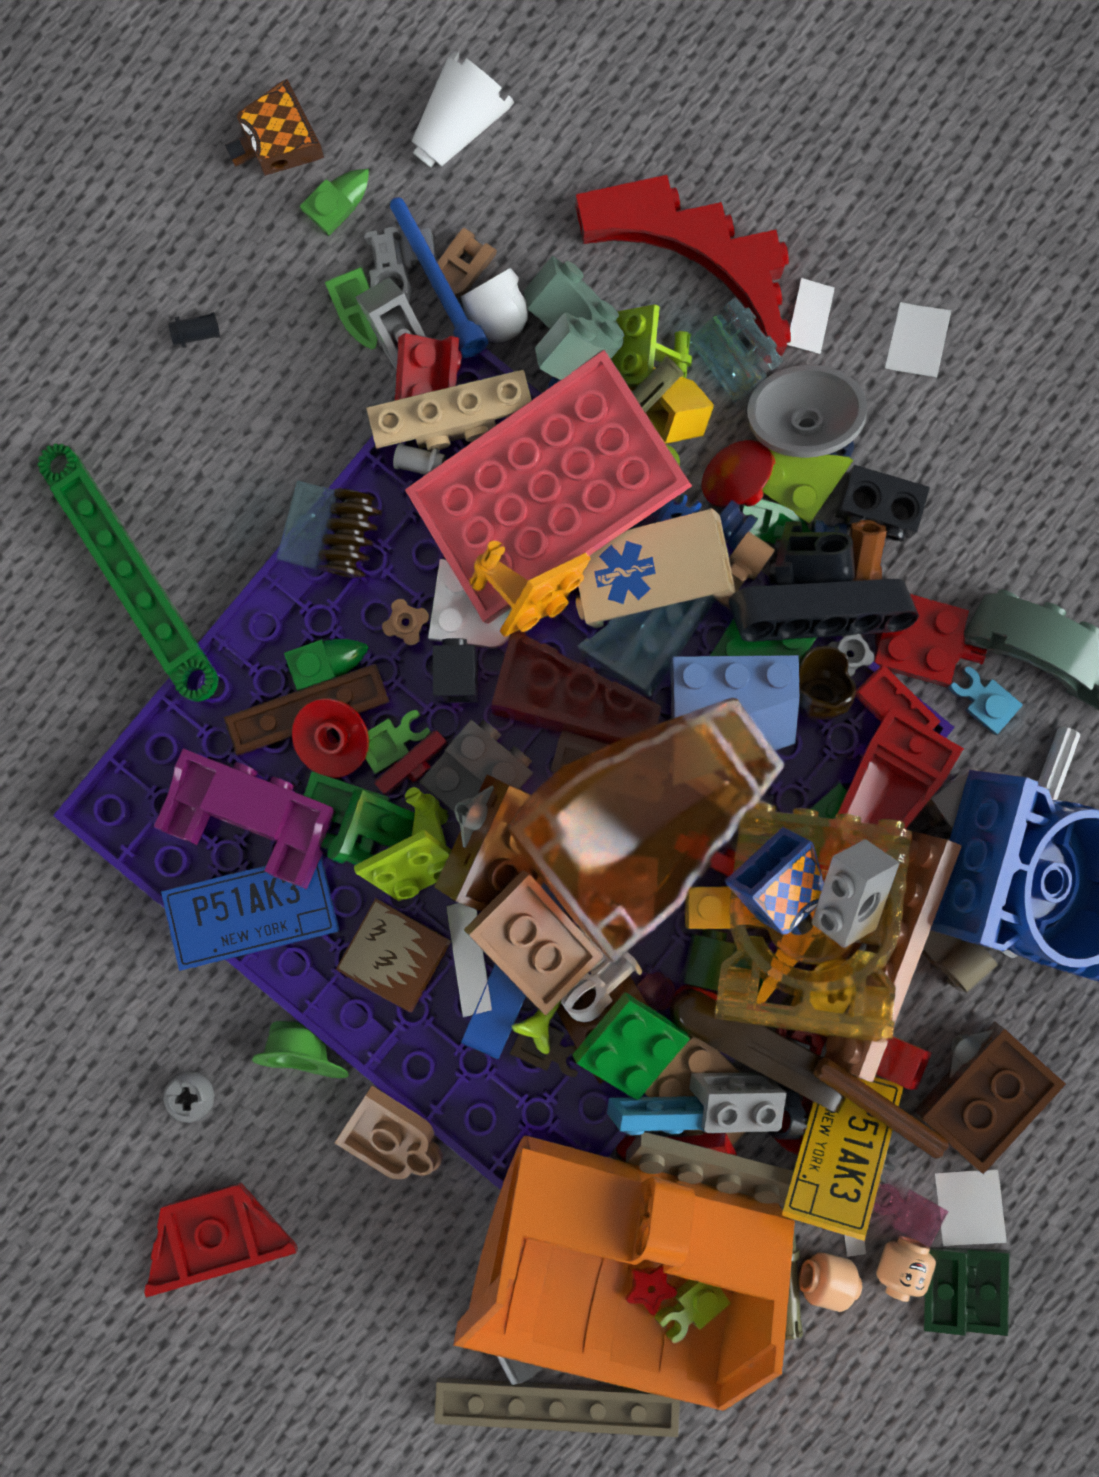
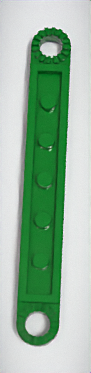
[38,443,218,702]

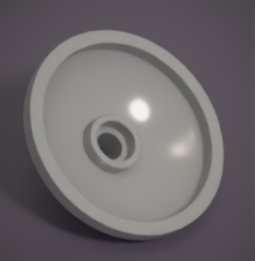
[747,365,867,458]

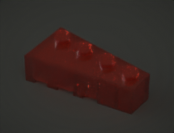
[492,630,662,755]

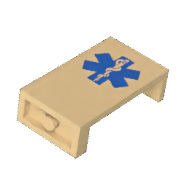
[576,509,736,628]

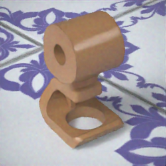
[710,531,775,610]

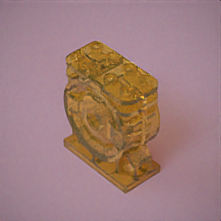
[715,803,912,1043]

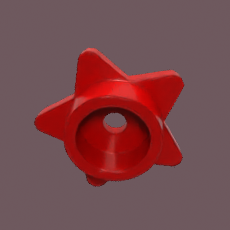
[625,1264,677,1315]

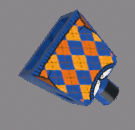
[725,827,824,935]

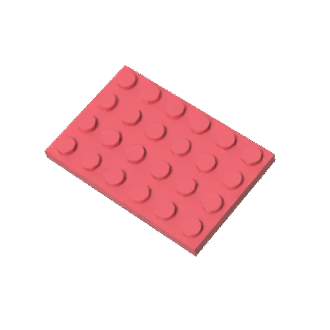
[405,350,692,624]

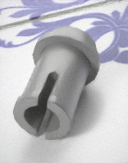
[393,443,446,475]

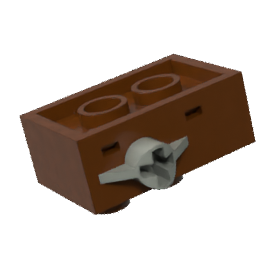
[434,774,574,912]
[915,1021,1066,1174]

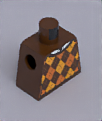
[225,79,324,176]

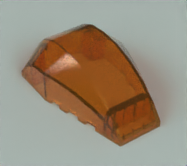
[508,697,785,962]

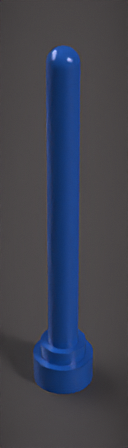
[390,197,489,358]

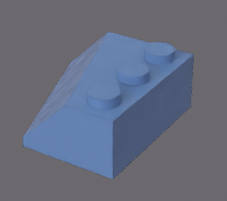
[670,655,800,786]

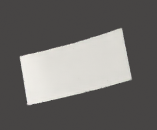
[787,278,951,377]
[844,1170,1007,1257]

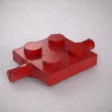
[873,594,987,687]

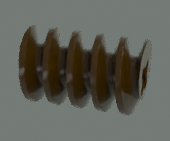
[315,488,382,578]

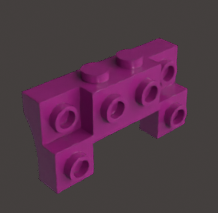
[154,749,336,890]

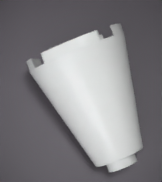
[412,51,514,167]

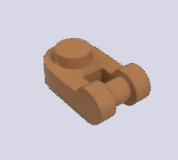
[437,228,497,299]

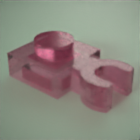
[873,1182,949,1248]

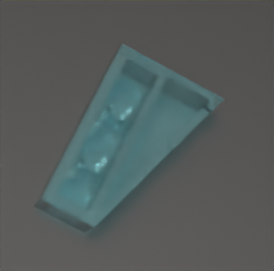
[577,594,716,699]

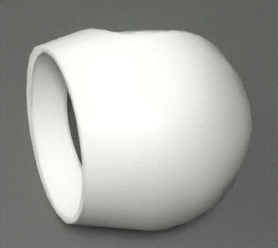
[461,268,528,343]

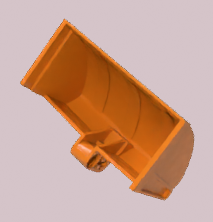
[453,1136,795,1411]

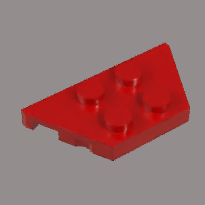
[144,1182,298,1298]

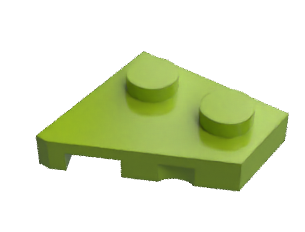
[762,448,853,524]

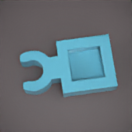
[948,667,1023,735]

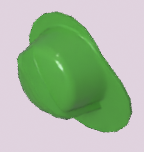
[252,1021,349,1078]

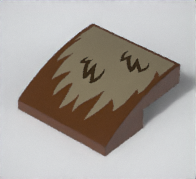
[335,898,451,1012]

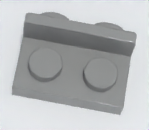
[689,1072,786,1133]

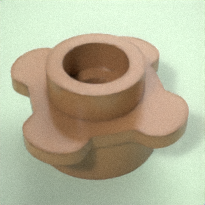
[382,599,429,646]

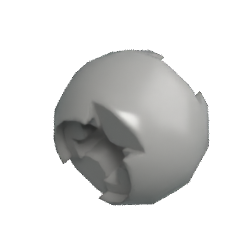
[163,1071,215,1123]

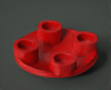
[701,440,775,508]

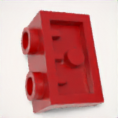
[395,333,462,401]

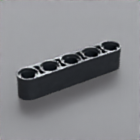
[728,579,919,642]

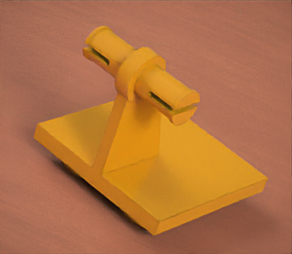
[469,541,591,637]

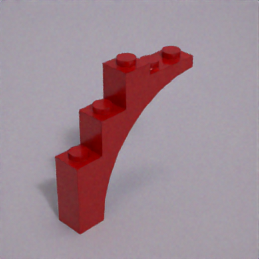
[575,175,791,359]

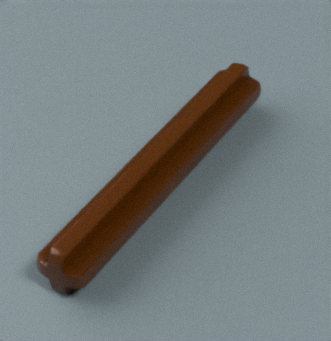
[813,1057,948,1159]

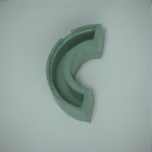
[524,256,624,380]
[964,589,1099,710]

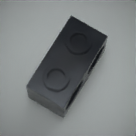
[835,465,930,542]
[433,638,478,703]

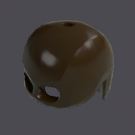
[798,646,856,720]

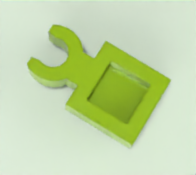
[655,1279,731,1343]

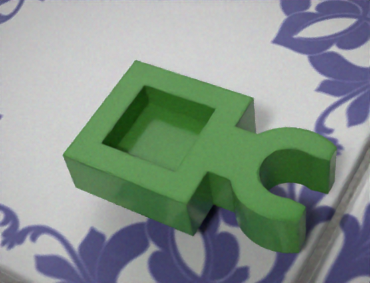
[366,710,431,775]

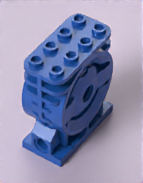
[930,770,1099,982]

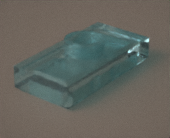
[277,481,336,570]

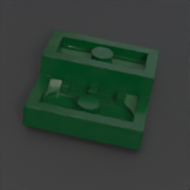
[924,1247,1010,1336]

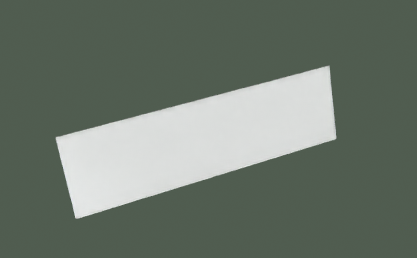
[447,903,492,1017]

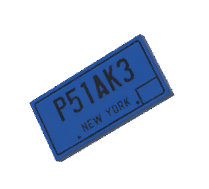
[161,856,339,971]

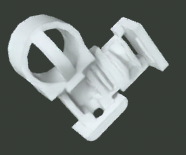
[561,925,642,1022]

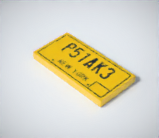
[782,1077,903,1241]

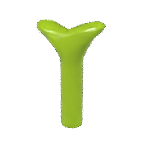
[511,1000,561,1054]

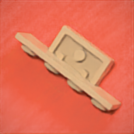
[366,370,532,451]

